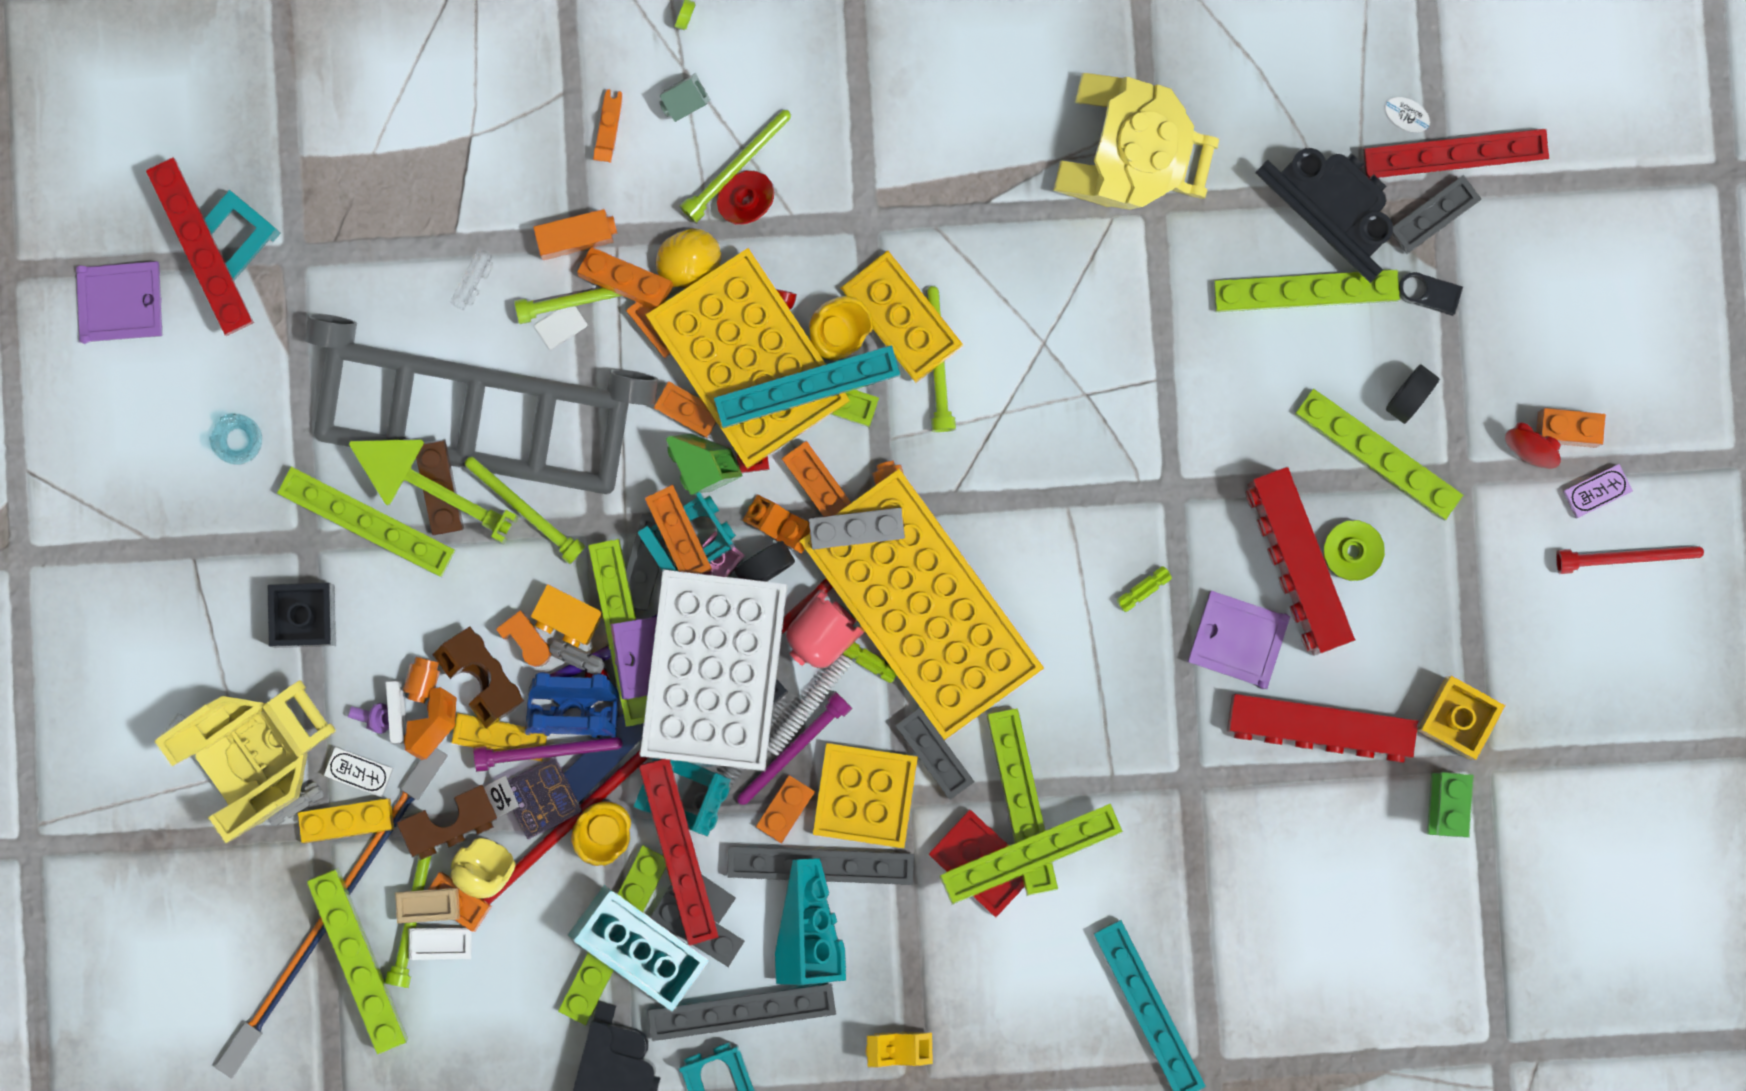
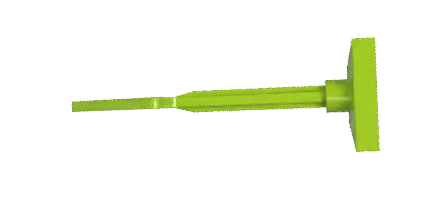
[349,440,518,544]

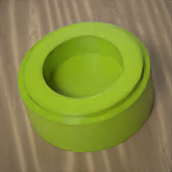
[674,0,696,30]

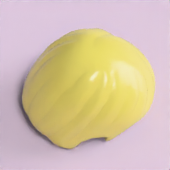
[451,838,516,898]

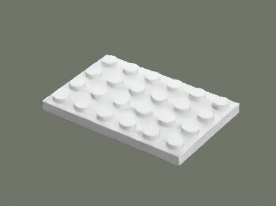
[640,570,787,771]

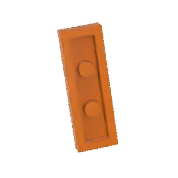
[577,247,673,309]
[782,441,851,517]
[645,485,712,574]

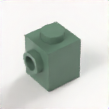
[659,73,711,122]

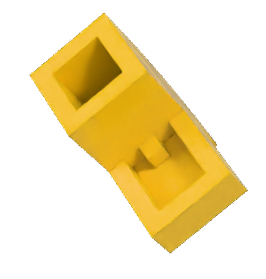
[865,1032,933,1067]

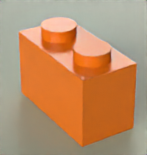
[1536,408,1606,448]

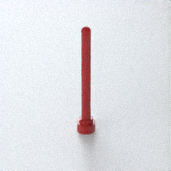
[1556,546,1704,574]

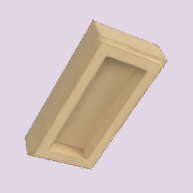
[395,888,460,923]

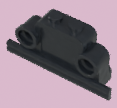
[1255,148,1393,283]
[573,1001,661,1091]

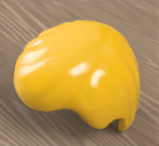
[656,228,722,288]
[809,296,873,360]
[571,801,631,866]

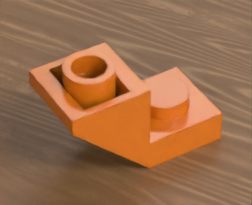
[742,494,811,554]
[404,687,457,760]

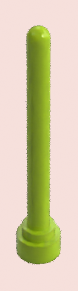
[679,110,791,223]
[927,286,956,432]
[514,288,622,325]
[465,457,586,565]
[385,856,431,988]

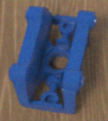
[525,672,619,738]

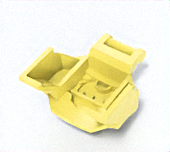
[1053,73,1220,210]
[155,680,336,843]

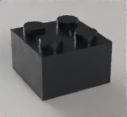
[267,583,336,648]

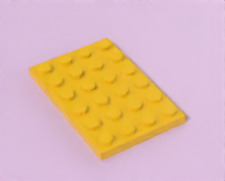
[646,248,850,469]

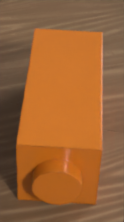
[533,209,617,260]

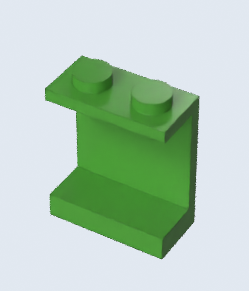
[1427,773,1473,838]

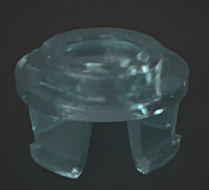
[209,413,262,465]

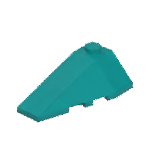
[775,858,846,985]

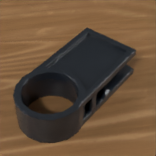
[1399,272,1463,316]

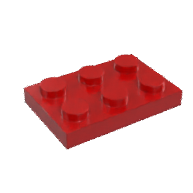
[928,809,1024,917]

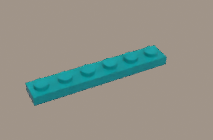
[714,345,901,429]
[1093,920,1206,1091]

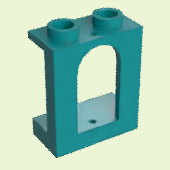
[185,190,281,281]
[637,492,736,572]
[633,758,731,837]
[679,1042,755,1091]

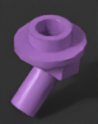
[348,703,389,734]

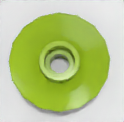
[1324,520,1385,581]

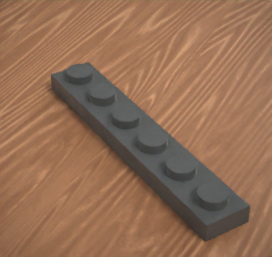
[727,847,914,885]
[648,983,836,1041]

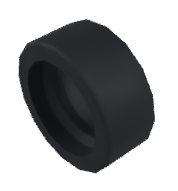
[1386,364,1440,424]
[734,541,795,582]

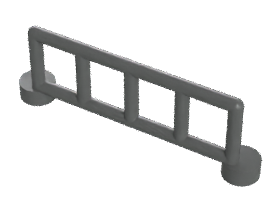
[305,314,659,494]

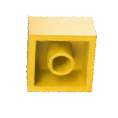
[1417,676,1506,760]

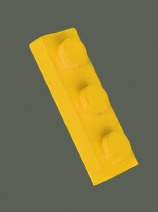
[298,798,394,844]

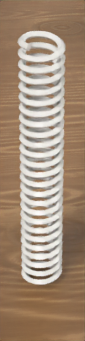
[768,655,854,755]

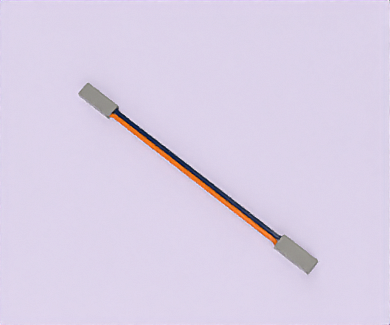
[215,748,448,1079]

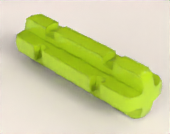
[1117,566,1172,612]
[843,642,897,683]

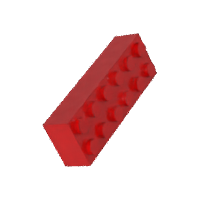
[1245,467,1355,656]

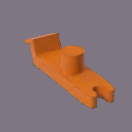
[593,89,622,163]

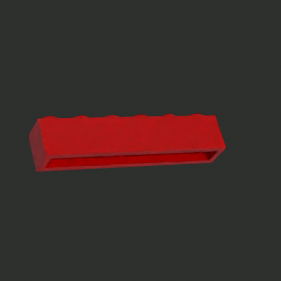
[1227,694,1418,763]

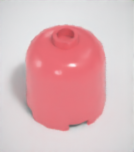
[786,589,865,668]

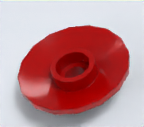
[717,171,775,225]

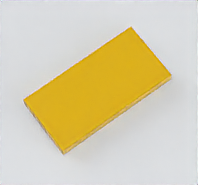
[841,250,964,383]

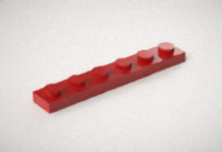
[1363,129,1549,178]
[146,157,254,336]
[639,759,719,946]

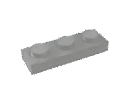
[809,508,905,549]

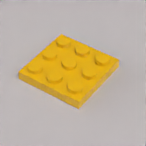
[813,743,918,848]

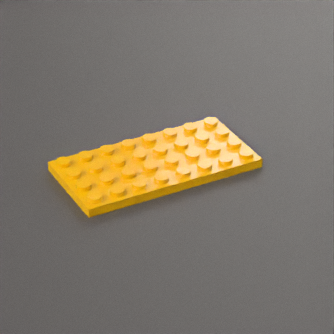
[800,468,1044,740]

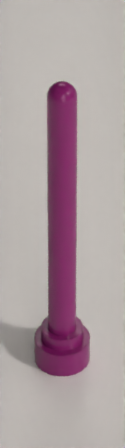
[737,691,853,805]
[474,737,623,772]

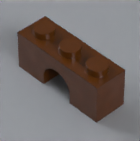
[432,626,524,729]
[397,784,498,860]

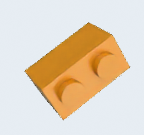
[531,584,603,648]

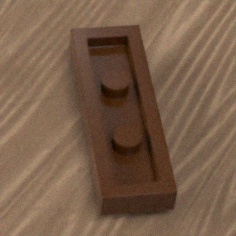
[416,439,464,536]

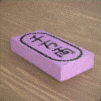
[1563,464,1633,519]

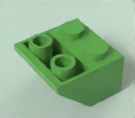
[666,434,743,495]

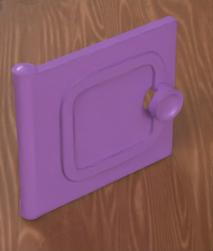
[76,261,163,344]
[1187,590,1291,689]
[611,617,657,699]

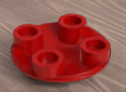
[1505,422,1561,469]

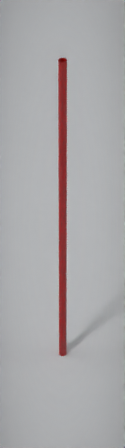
[482,578,833,904]

